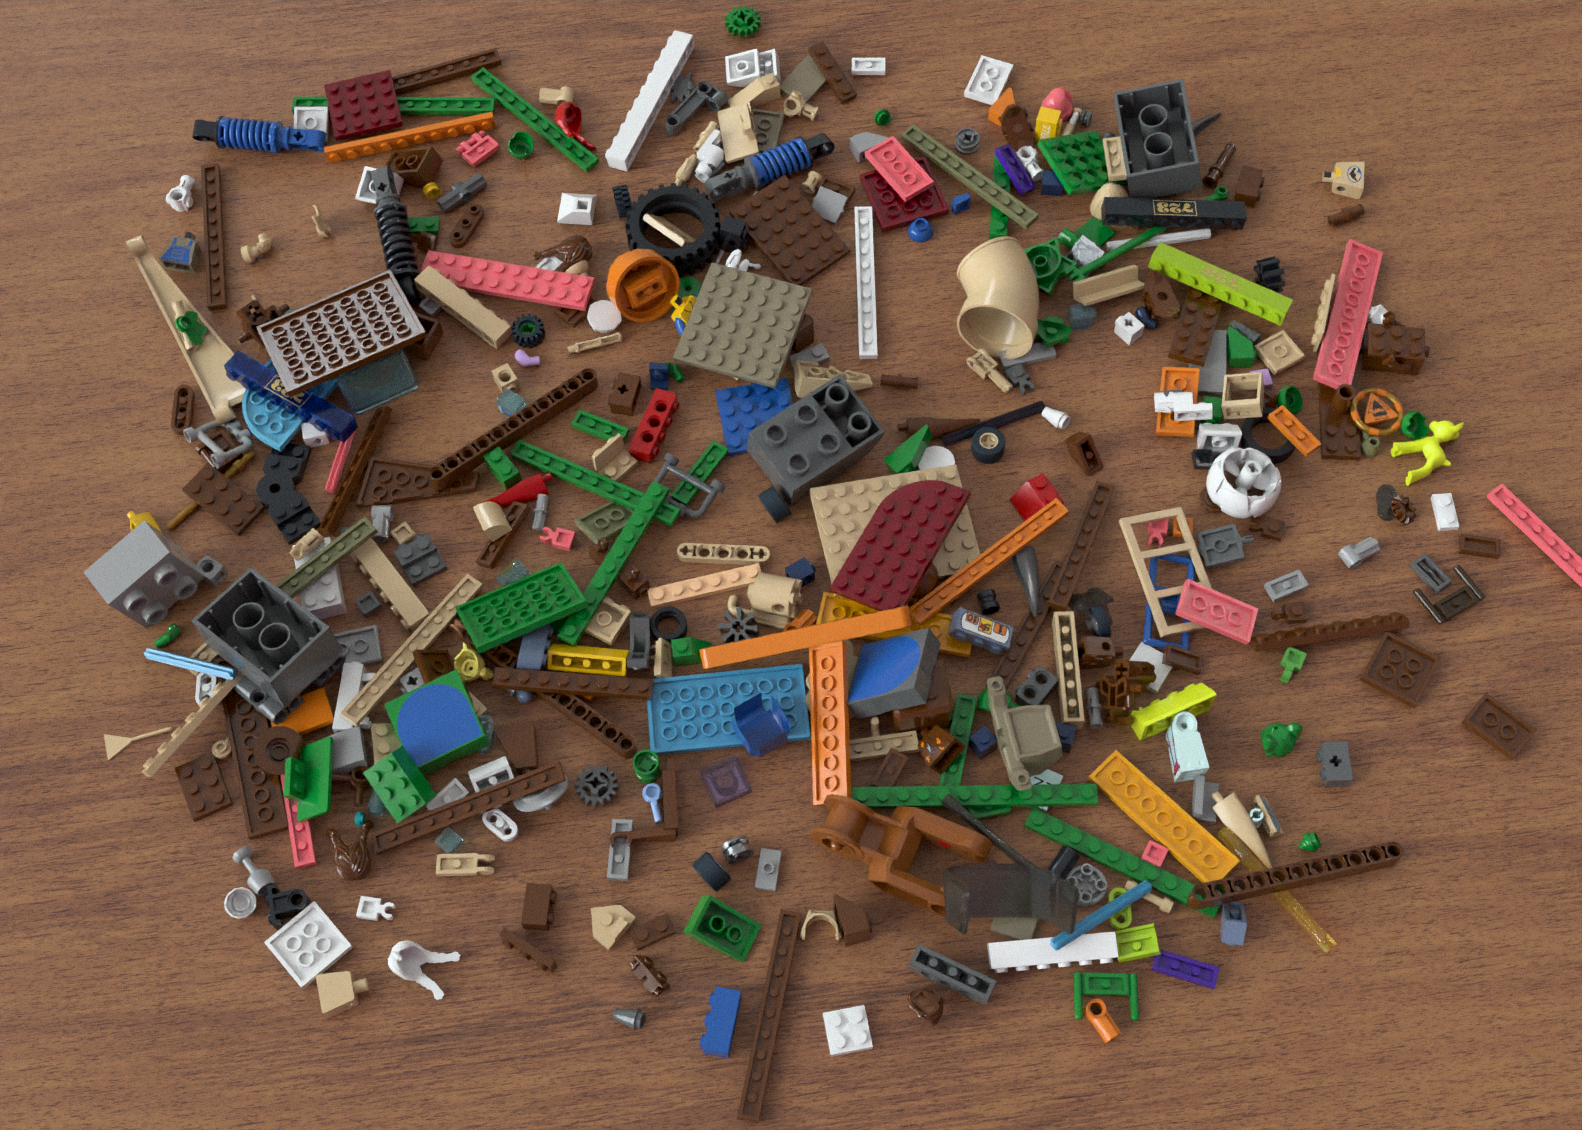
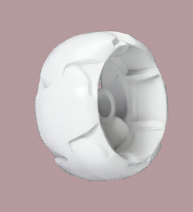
[1206,447,1282,519]

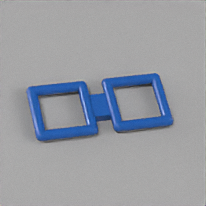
[1143,554,1195,650]

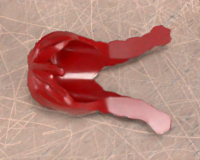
[554,101,597,150]

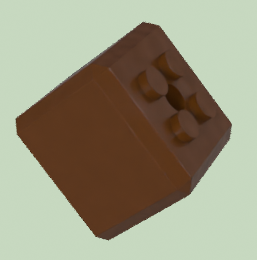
[889,657,954,733]

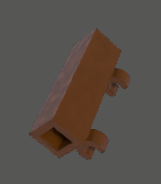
[587,537,650,599]

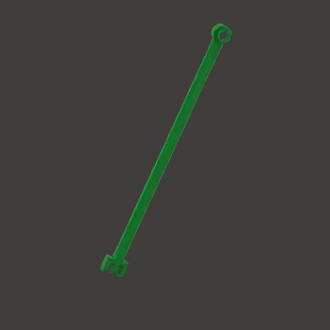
[1064,186,1228,282]

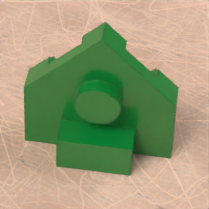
[1036,315,1072,348]

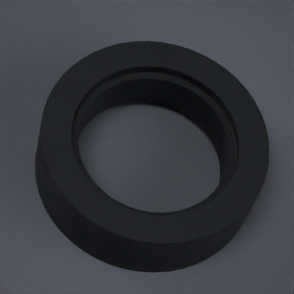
[1240,407,1295,464]

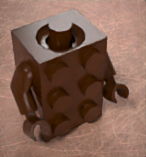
[1362,311,1430,375]

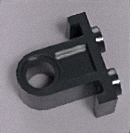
[265,884,311,931]

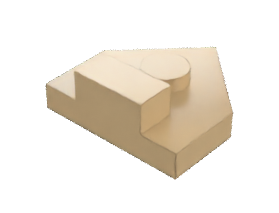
[591,905,636,951]

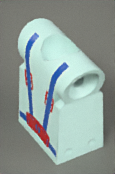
[1166,712,1210,783]

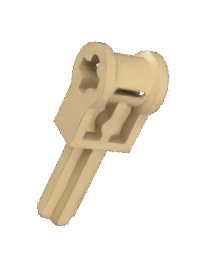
[966,348,1013,393]

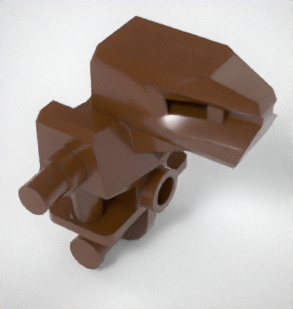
[236,300,290,358]
[1095,660,1157,726]

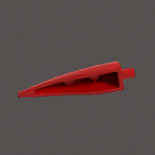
[472,473,553,508]

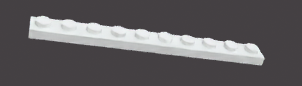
[855,206,878,359]

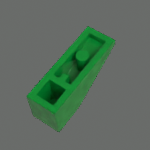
[883,425,932,475]

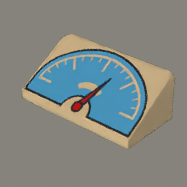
[1252,795,1283,839]

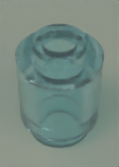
[366,789,387,817]

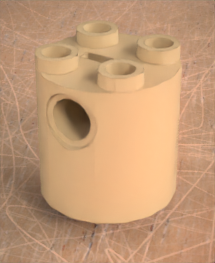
[747,572,803,618]

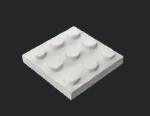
[264,901,353,989]

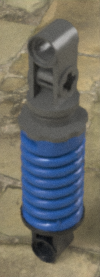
[704,133,835,200]

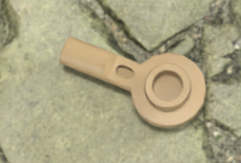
[211,737,232,759]

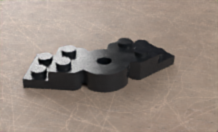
[256,443,321,545]

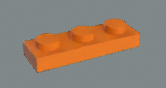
[1268,405,1321,457]

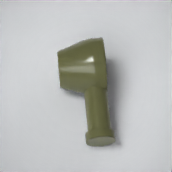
[1359,425,1381,457]

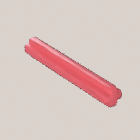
[325,427,355,493]

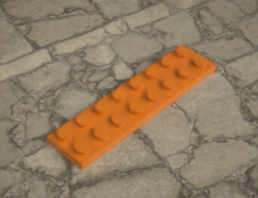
[809,641,852,806]

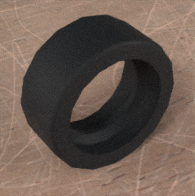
[650,607,687,644]

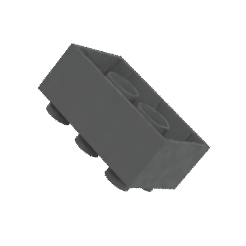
[1113,79,1202,198]
[192,567,343,707]

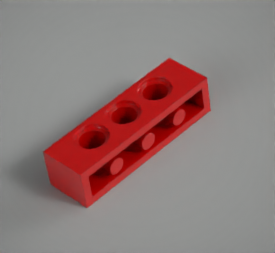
[629,388,680,464]

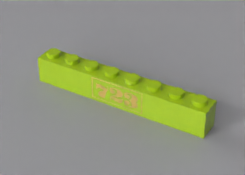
[1148,242,1293,326]

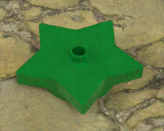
[1024,237,1078,297]

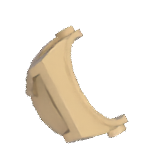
[800,910,841,940]

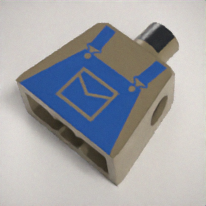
[159,232,201,274]

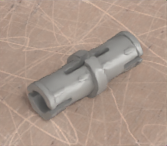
[1085,687,1103,729]

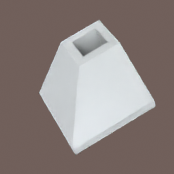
[557,193,597,225]

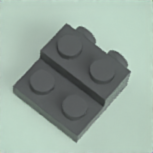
[394,534,447,587]

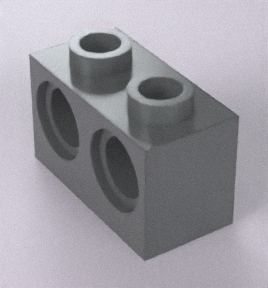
[1014,665,1059,706]

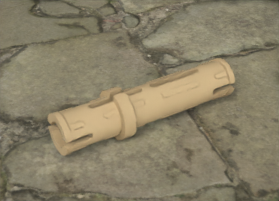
[171,300,198,353]

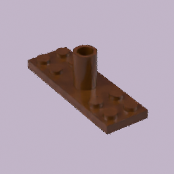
[1318,367,1361,461]

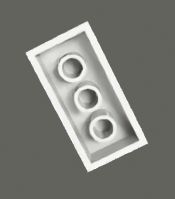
[292,537,347,619]

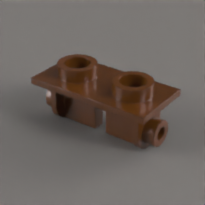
[630,955,670,997]

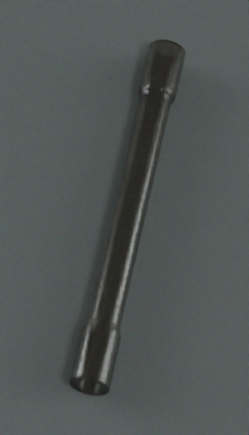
[940,793,1044,882]

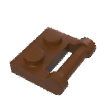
[195,429,244,474]

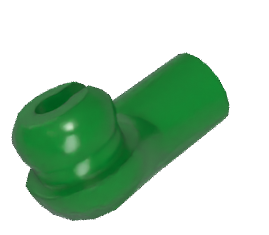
[664,362,685,383]
[154,624,181,649]

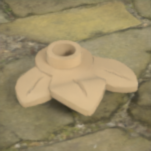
[312,205,331,238]

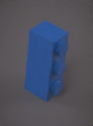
[700,986,742,1059]

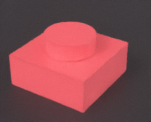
[1141,840,1169,868]

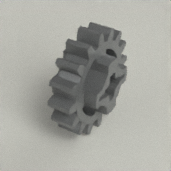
[574,764,619,808]

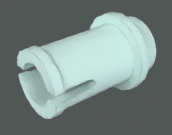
[1249,808,1263,829]

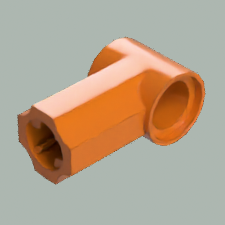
[784,609,817,631]
[1084,999,1121,1044]

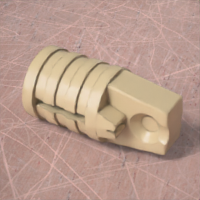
[289,528,325,561]

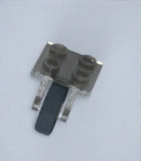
[1068,587,1114,638]

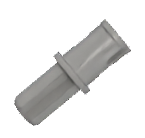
[532,494,549,531]

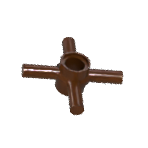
[332,766,370,807]

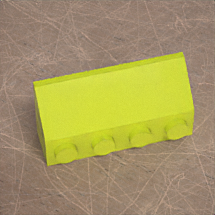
[1131,682,1217,741]

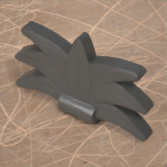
[671,72,694,103]

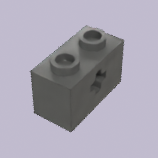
[1316,742,1353,788]

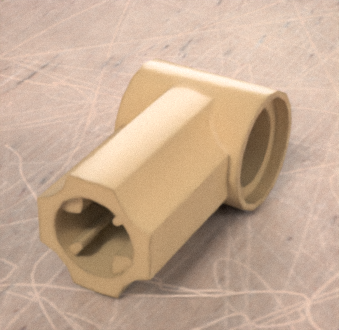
[539,86,575,106]

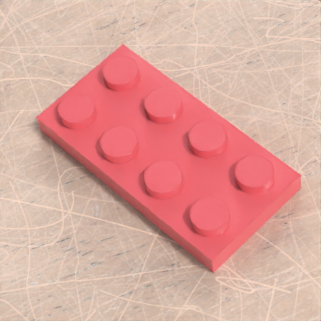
[865,136,934,202]
[1175,579,1258,645]

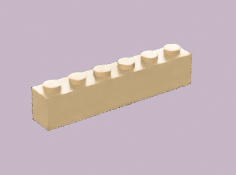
[414,265,511,349]
[349,538,430,633]
[1052,611,1084,730]

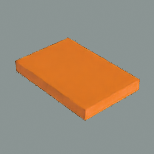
[271,687,334,736]

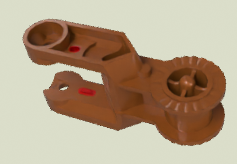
[810,794,993,921]

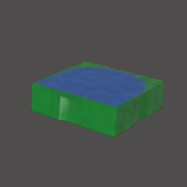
[384,669,491,776]

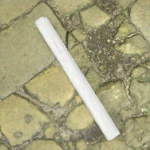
[1106,228,1211,252]

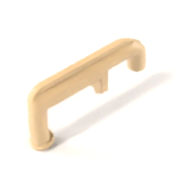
[727,595,792,629]

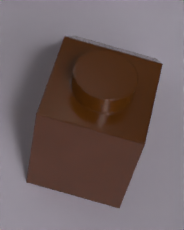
[1064,431,1104,476]

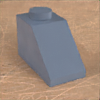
[1220,902,1247,946]

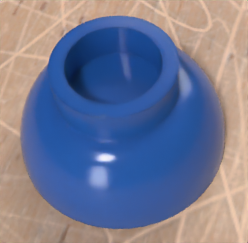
[908,218,933,243]

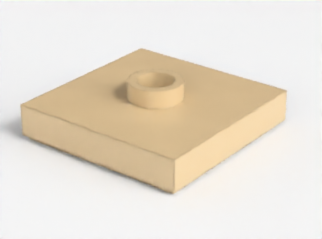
[1253,330,1305,375]

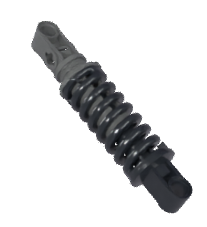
[371,165,421,306]

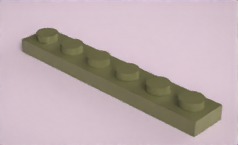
[275,517,378,599]

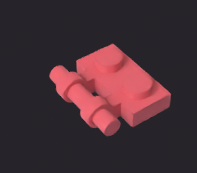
[455,130,500,168]

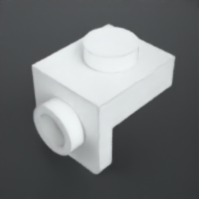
[1367,304,1388,324]

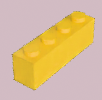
[547,643,630,676]

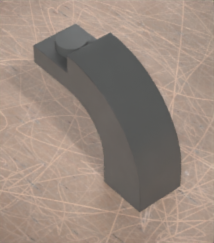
[627,612,651,670]

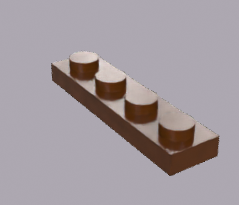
[808,42,857,104]
[475,501,531,569]

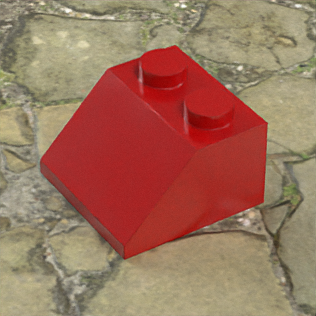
[1010,473,1064,522]

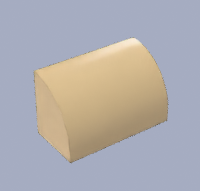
[473,502,512,542]

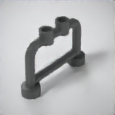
[654,453,726,518]

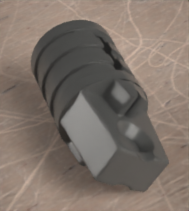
[1229,320,1262,347]

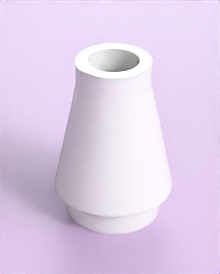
[1042,407,1070,430]

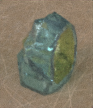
[496,558,531,585]

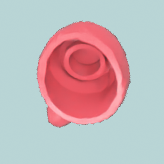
[1042,87,1073,121]

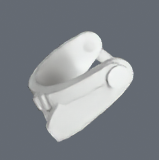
[725,249,761,271]

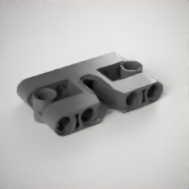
[234,654,346,725]

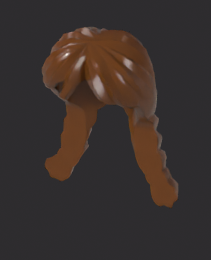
[533,235,592,273]
[326,820,374,881]

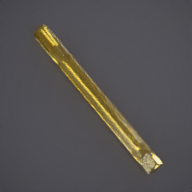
[1217,826,1337,953]

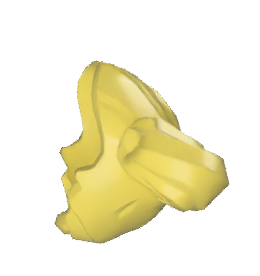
[454,643,494,682]

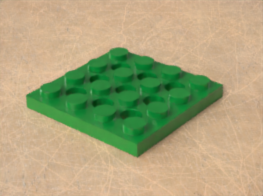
[1037,130,1128,196]

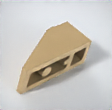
[728,73,781,108]

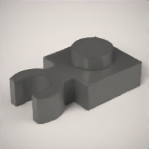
[1005,363,1034,396]

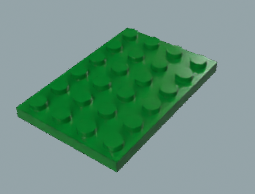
[455,562,588,653]

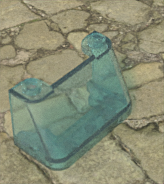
[335,348,418,415]

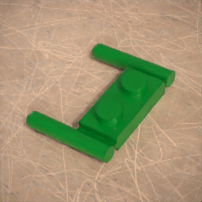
[1073,972,1139,1021]

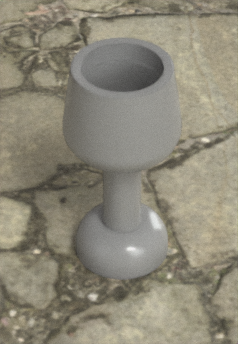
[232,846,276,896]

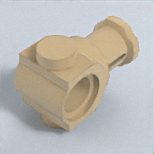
[784,90,819,121]

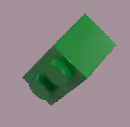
[483,446,522,491]

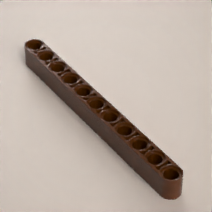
[429,368,598,490]
[466,632,637,759]
[1187,841,1404,910]

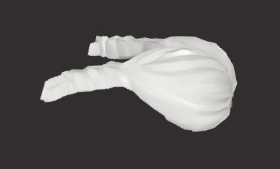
[388,940,461,1000]

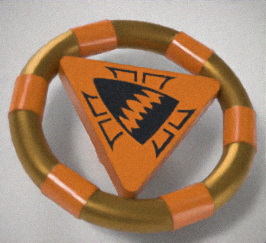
[1350,388,1404,436]

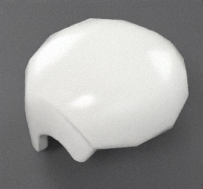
[224,887,257,919]

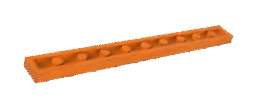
[324,112,496,163]
[909,498,1069,627]

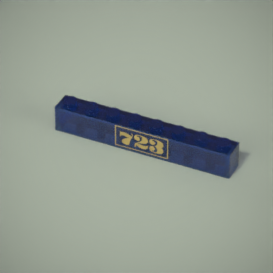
[224,351,358,443]

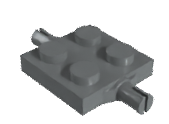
[1188,523,1254,569]

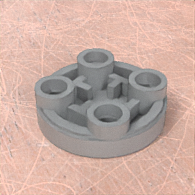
[1065,863,1107,907]

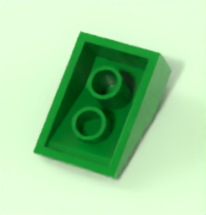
[683,895,761,963]

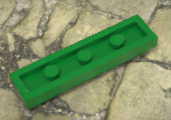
[671,440,729,506]

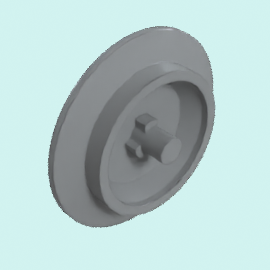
[513,774,568,812]

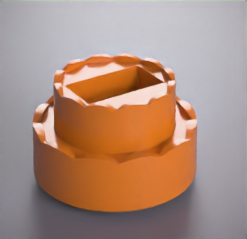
[606,249,680,322]

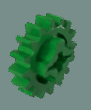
[725,5,761,38]

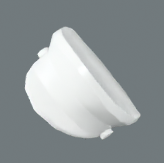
[587,300,622,333]

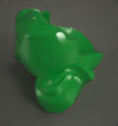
[1260,722,1303,758]

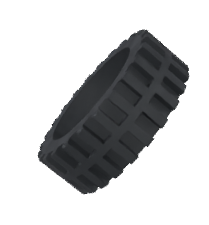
[625,183,721,278]

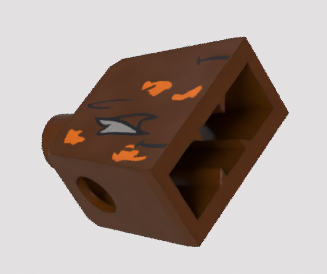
[1077,636,1124,670]
[918,725,966,775]

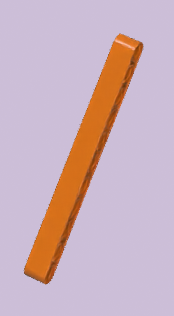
[699,606,912,669]

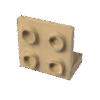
[592,433,638,482]

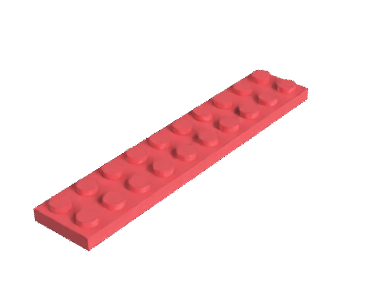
[1313,239,1383,389]
[420,250,595,311]

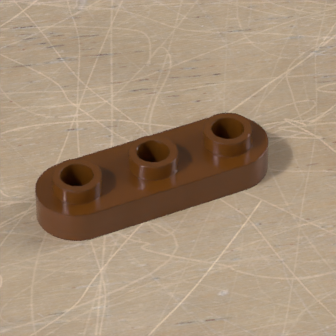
[449,204,484,248]
[171,385,195,435]

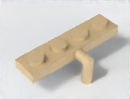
[850,717,919,762]

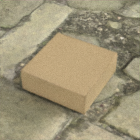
[390,522,417,545]

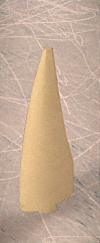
[1211,791,1272,869]

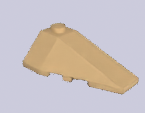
[795,360,873,398]

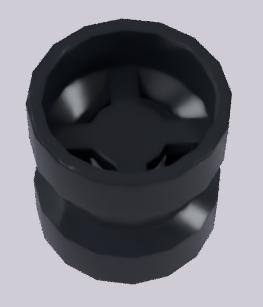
[977,589,1000,615]

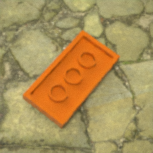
[1156,367,1200,437]

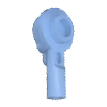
[642,783,663,823]

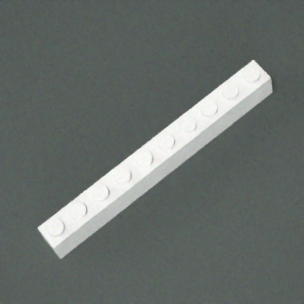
[605,30,695,172]

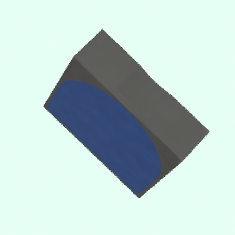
[847,628,941,719]

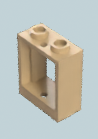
[1221,372,1265,420]

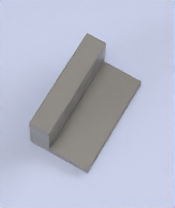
[1191,775,1219,823]

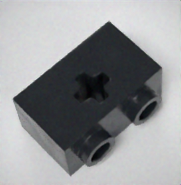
[720,216,749,253]

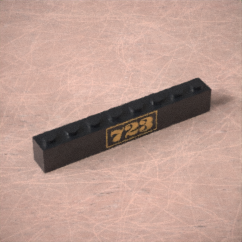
[1101,197,1247,230]

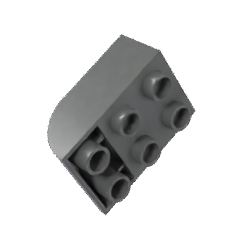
[747,374,885,507]

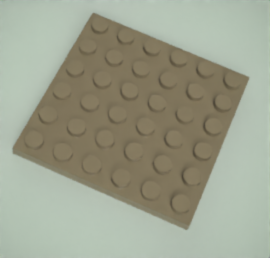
[673,263,813,389]

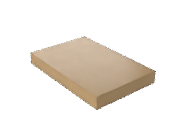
[642,214,695,247]

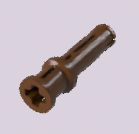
[1202,143,1236,189]

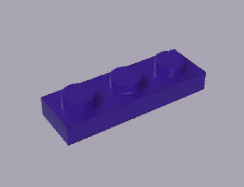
[994,144,1036,195]
[1151,949,1220,990]

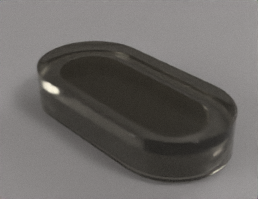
[1376,484,1397,521]

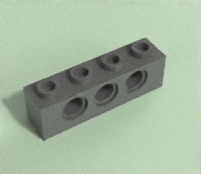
[909,944,996,1006]

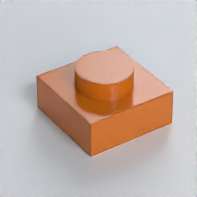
[1172,517,1193,538]

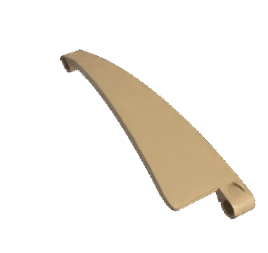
[126,235,254,426]

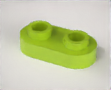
[1108,888,1132,930]

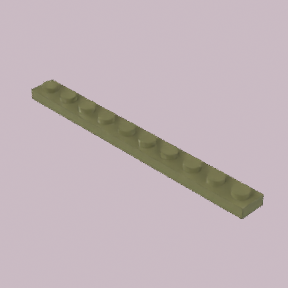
[901,124,1039,230]

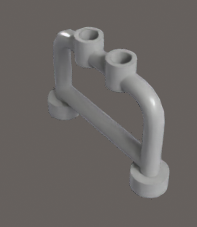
[183,420,251,468]

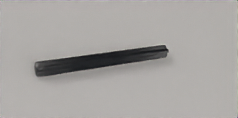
[942,401,1045,446]

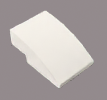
[725,49,781,87]

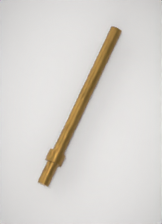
[166,451,255,531]

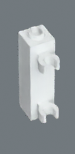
[332,662,376,734]

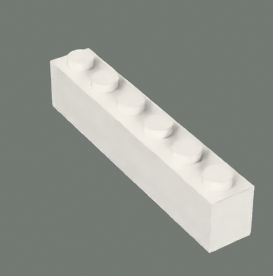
[987,932,1118,973]

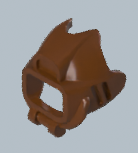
[907,989,944,1026]

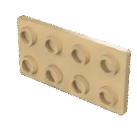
[717,102,759,163]
[1311,274,1335,352]

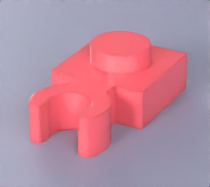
[1147,519,1169,548]
[540,527,576,551]

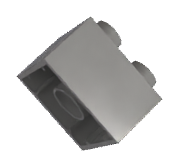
[84,520,205,628]

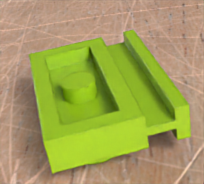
[1114,923,1161,963]

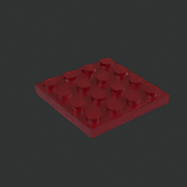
[324,70,403,141]
[860,156,949,232]

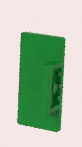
[283,736,333,822]

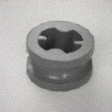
[1080,109,1093,126]

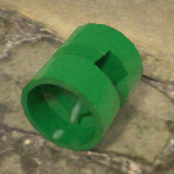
[633,750,661,784]

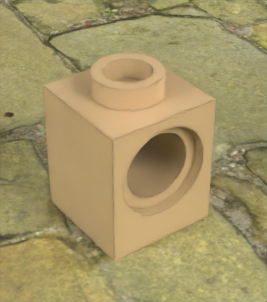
[491,363,520,396]

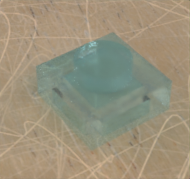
[434,827,464,854]

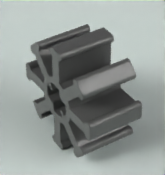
[718,608,759,644]

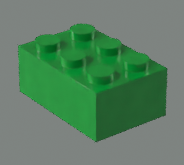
[363,746,437,823]

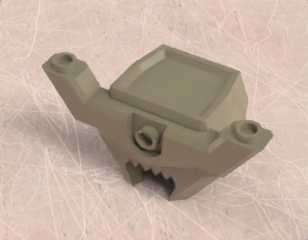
[987,676,1063,791]

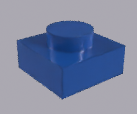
[952,193,971,215]

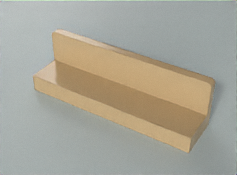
[1073,265,1145,306]

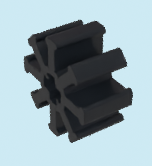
[1254,256,1285,293]

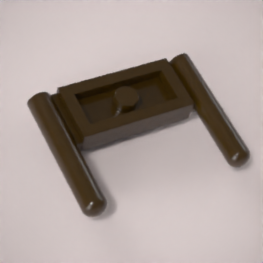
[1413,565,1486,625]

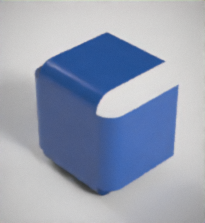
[731,693,790,758]

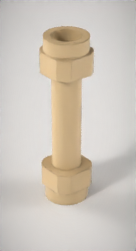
[1124,880,1174,913]

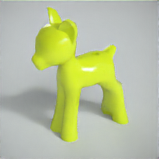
[1391,420,1464,486]

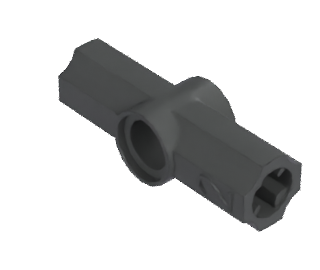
[436,173,487,213]

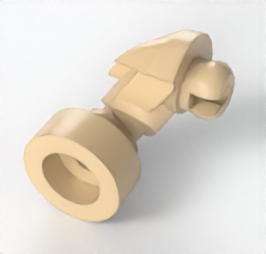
[241,233,273,264]

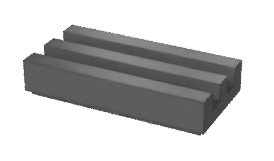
[1409,554,1452,594]

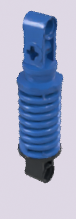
[192,116,327,154]

